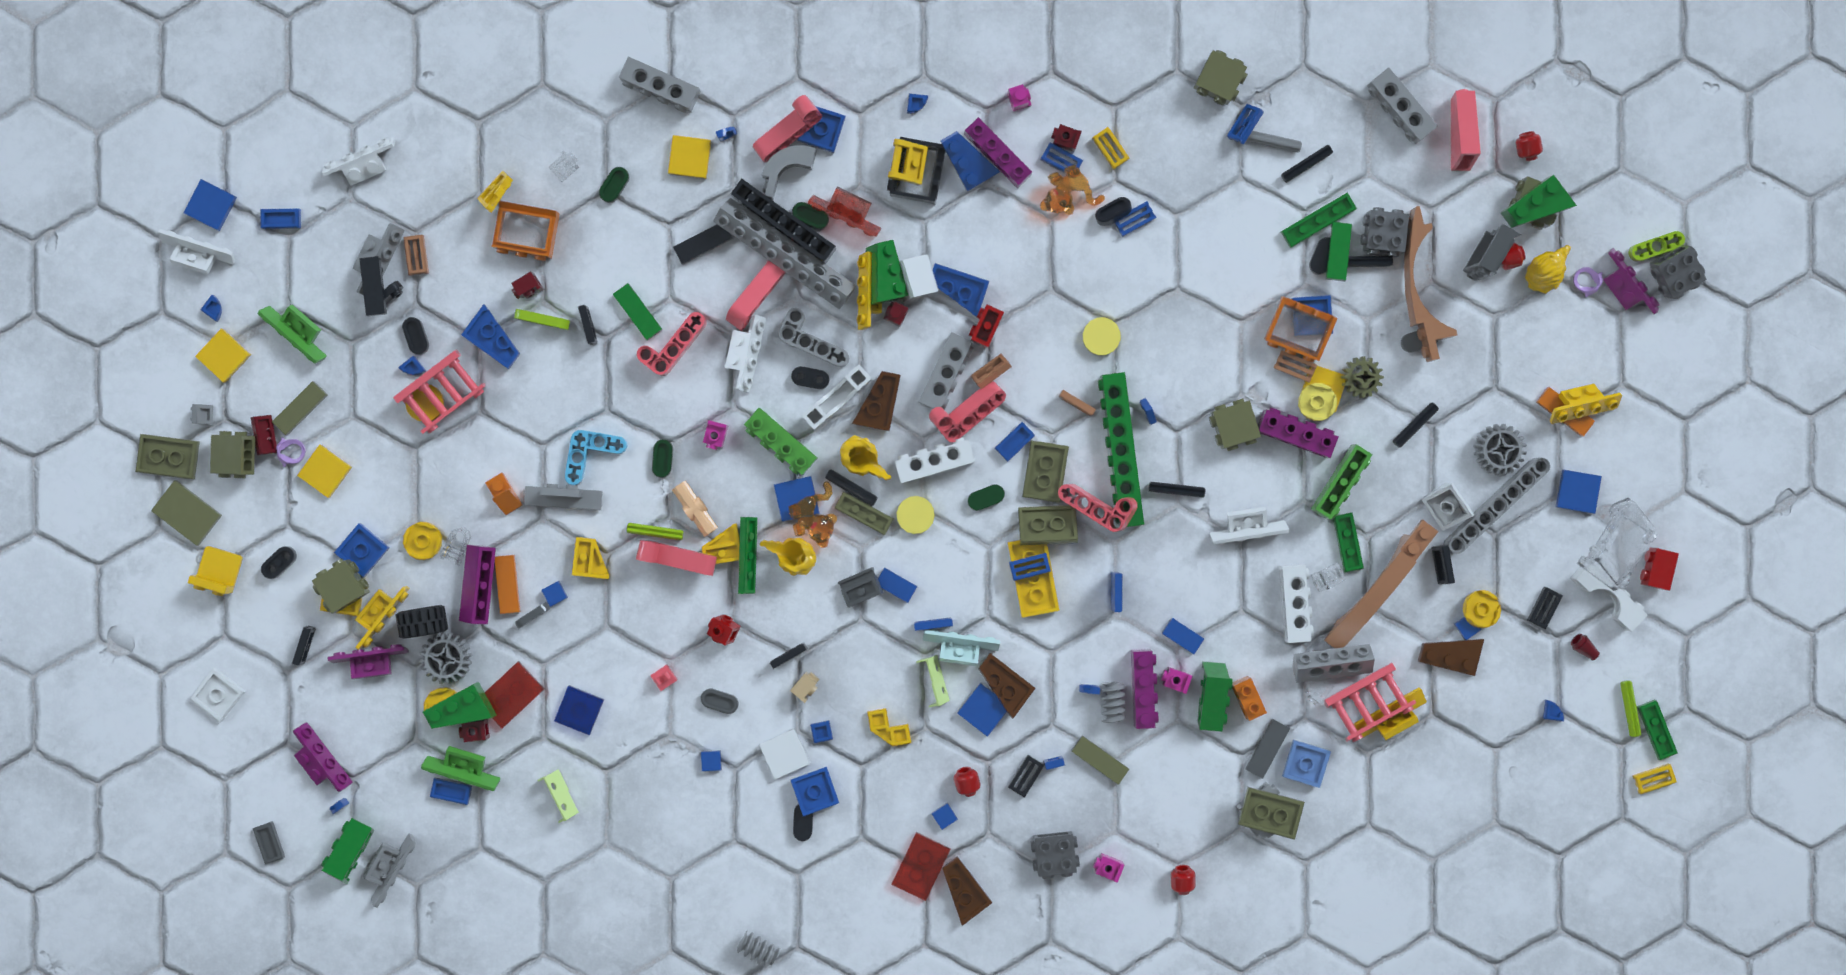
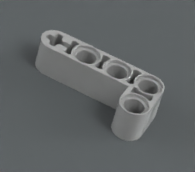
[779,307,849,367]

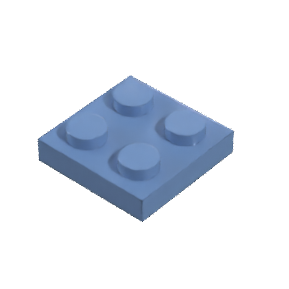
[1282,739,1331,788]

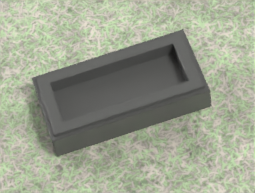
[253,821,285,865]

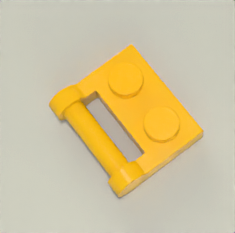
[888,139,928,185]

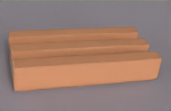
[403,235,429,276]
[1274,350,1317,383]
[971,354,1012,389]
[1059,390,1096,416]

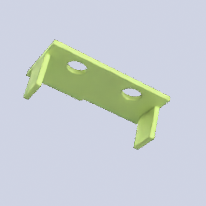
[916,655,950,707]
[537,769,579,823]

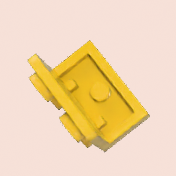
[187,546,243,596]

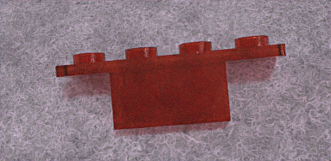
[808,186,882,237]

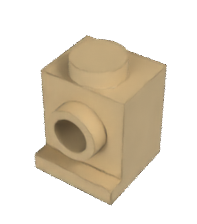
[790,672,820,703]

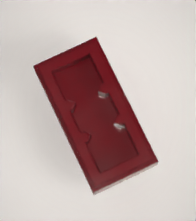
[250,415,277,455]

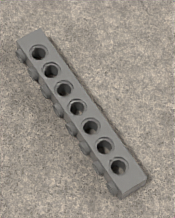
[713,198,856,309]

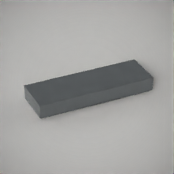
[1245,719,1290,779]

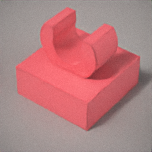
[650,664,678,691]

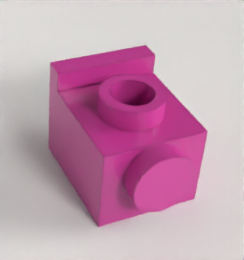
[1007,84,1031,111]
[703,420,729,450]
[1161,667,1192,694]
[1093,853,1125,883]

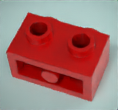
[969,304,1004,349]
[1640,547,1679,591]

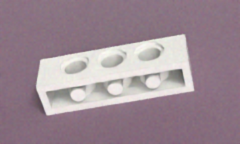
[895,437,975,483]
[1279,564,1314,643]

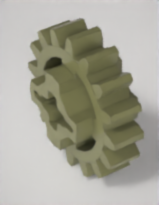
[1341,356,1384,398]

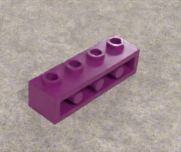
[1258,407,1339,458]
[459,545,496,624]
[1131,649,1159,729]

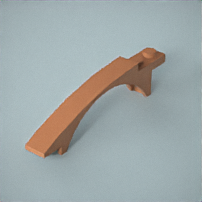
[1404,206,1458,362]
[1324,520,1439,649]

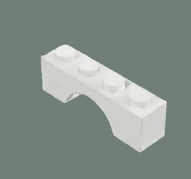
[801,365,872,430]
[1570,562,1648,632]

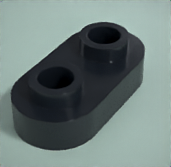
[384,281,403,308]
[791,366,830,389]
[261,546,297,579]

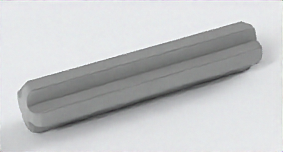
[1246,131,1302,152]

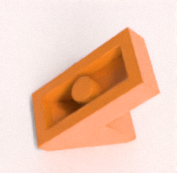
[485,473,522,515]

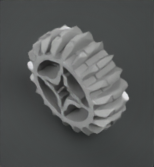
[1473,424,1527,475]
[420,632,473,684]

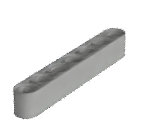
[1444,458,1550,554]

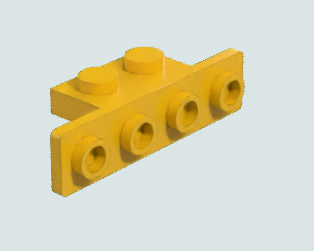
[856,252,882,330]
[1549,383,1622,424]
[355,586,410,650]
[1354,687,1427,740]

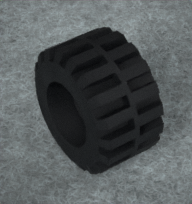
[395,605,448,639]

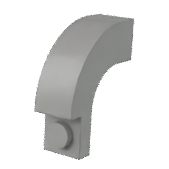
[762,145,816,200]

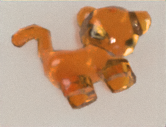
[1040,165,1105,215]
[788,481,837,548]

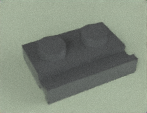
[838,567,883,608]

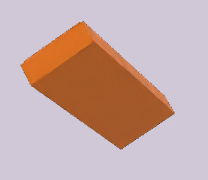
[1536,387,1595,437]
[495,555,521,614]

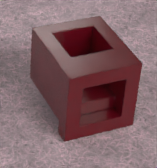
[1051,124,1082,152]
[511,271,544,299]
[883,301,909,327]
[459,719,490,742]

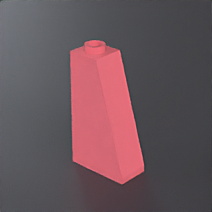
[1451,89,1481,171]

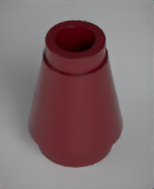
[1571,634,1600,661]

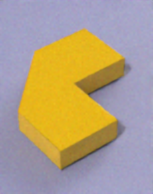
[867,708,911,746]

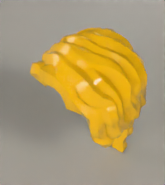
[1525,245,1571,294]
[840,435,891,481]
[760,538,816,576]

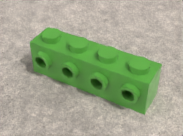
[744,408,818,475]
[1311,444,1373,520]

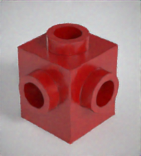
[707,614,741,646]

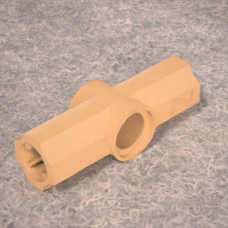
[672,480,718,537]

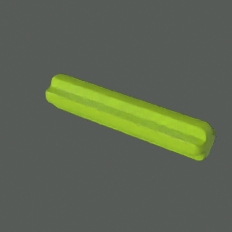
[627,523,684,540]
[1620,680,1641,737]

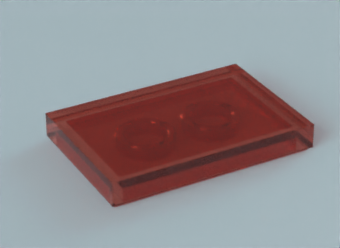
[485,661,545,729]
[891,832,951,901]

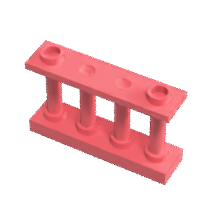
[393,349,486,434]
[1323,663,1416,743]

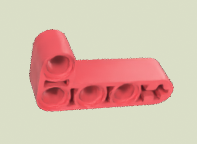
[752,95,822,162]
[726,261,786,331]
[637,312,707,376]
[929,381,1006,442]
[1058,484,1137,532]
[636,540,717,576]

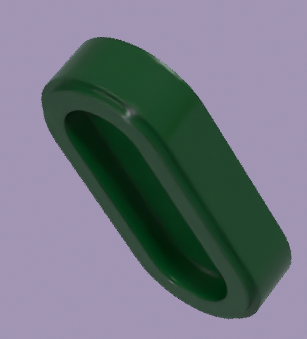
[599,167,629,203]
[792,202,829,230]
[652,439,673,478]
[968,484,1005,511]

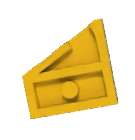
[477,171,513,213]
[701,523,740,564]
[572,537,609,579]

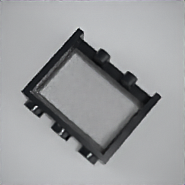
[887,137,946,205]

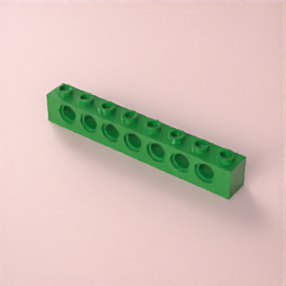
[1098,372,1144,527]

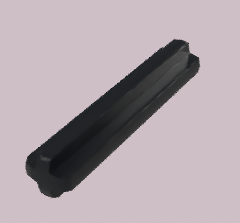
[1281,145,1333,183]
[1348,256,1393,267]
[1393,402,1439,448]
[825,469,878,506]
[1149,482,1206,498]

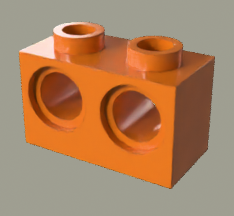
[1232,676,1267,721]

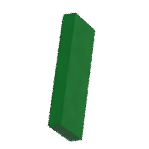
[1326,222,1352,282]
[613,283,663,341]
[1333,512,1364,572]
[1637,699,1678,760]

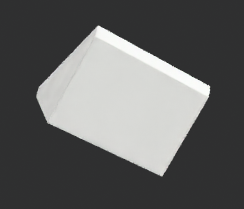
[900,255,938,303]
[1421,483,1474,531]

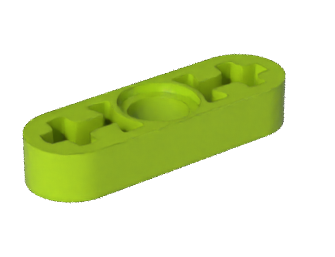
[1628,231,1685,262]
[514,309,570,330]

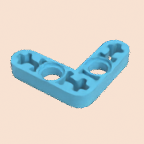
[565,430,628,485]

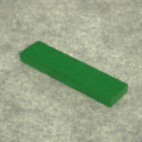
[1281,192,1357,248]
[738,517,758,594]

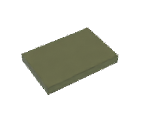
[135,434,200,479]
[1022,440,1069,503]
[151,480,222,546]
[1018,505,1078,545]
[1238,786,1305,840]

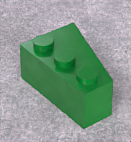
[1500,175,1577,228]
[866,240,909,306]
[1197,661,1232,732]
[423,682,497,729]
[321,818,374,884]

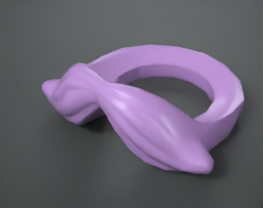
[1573,267,1603,297]
[276,437,306,467]

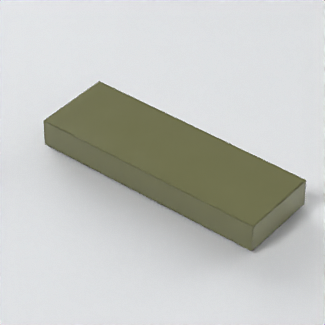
[272,381,328,435]
[835,491,894,535]
[1071,735,1129,785]

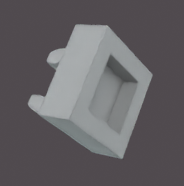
[190,404,213,424]

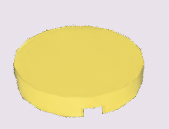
[1082,317,1121,356]
[1298,383,1337,421]
[897,496,935,534]

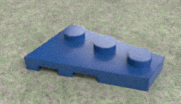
[940,131,1000,191]
[933,263,989,317]
[461,304,520,369]

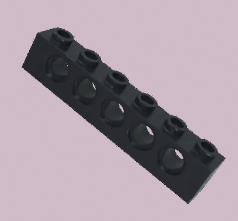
[731,178,837,264]

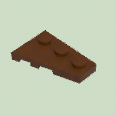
[852,371,901,431]
[1418,639,1484,676]
[978,653,1036,719]
[942,856,992,926]

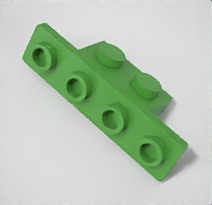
[257,304,327,364]
[421,746,500,791]

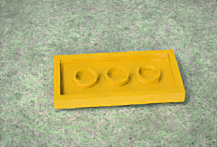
[1007,540,1060,618]

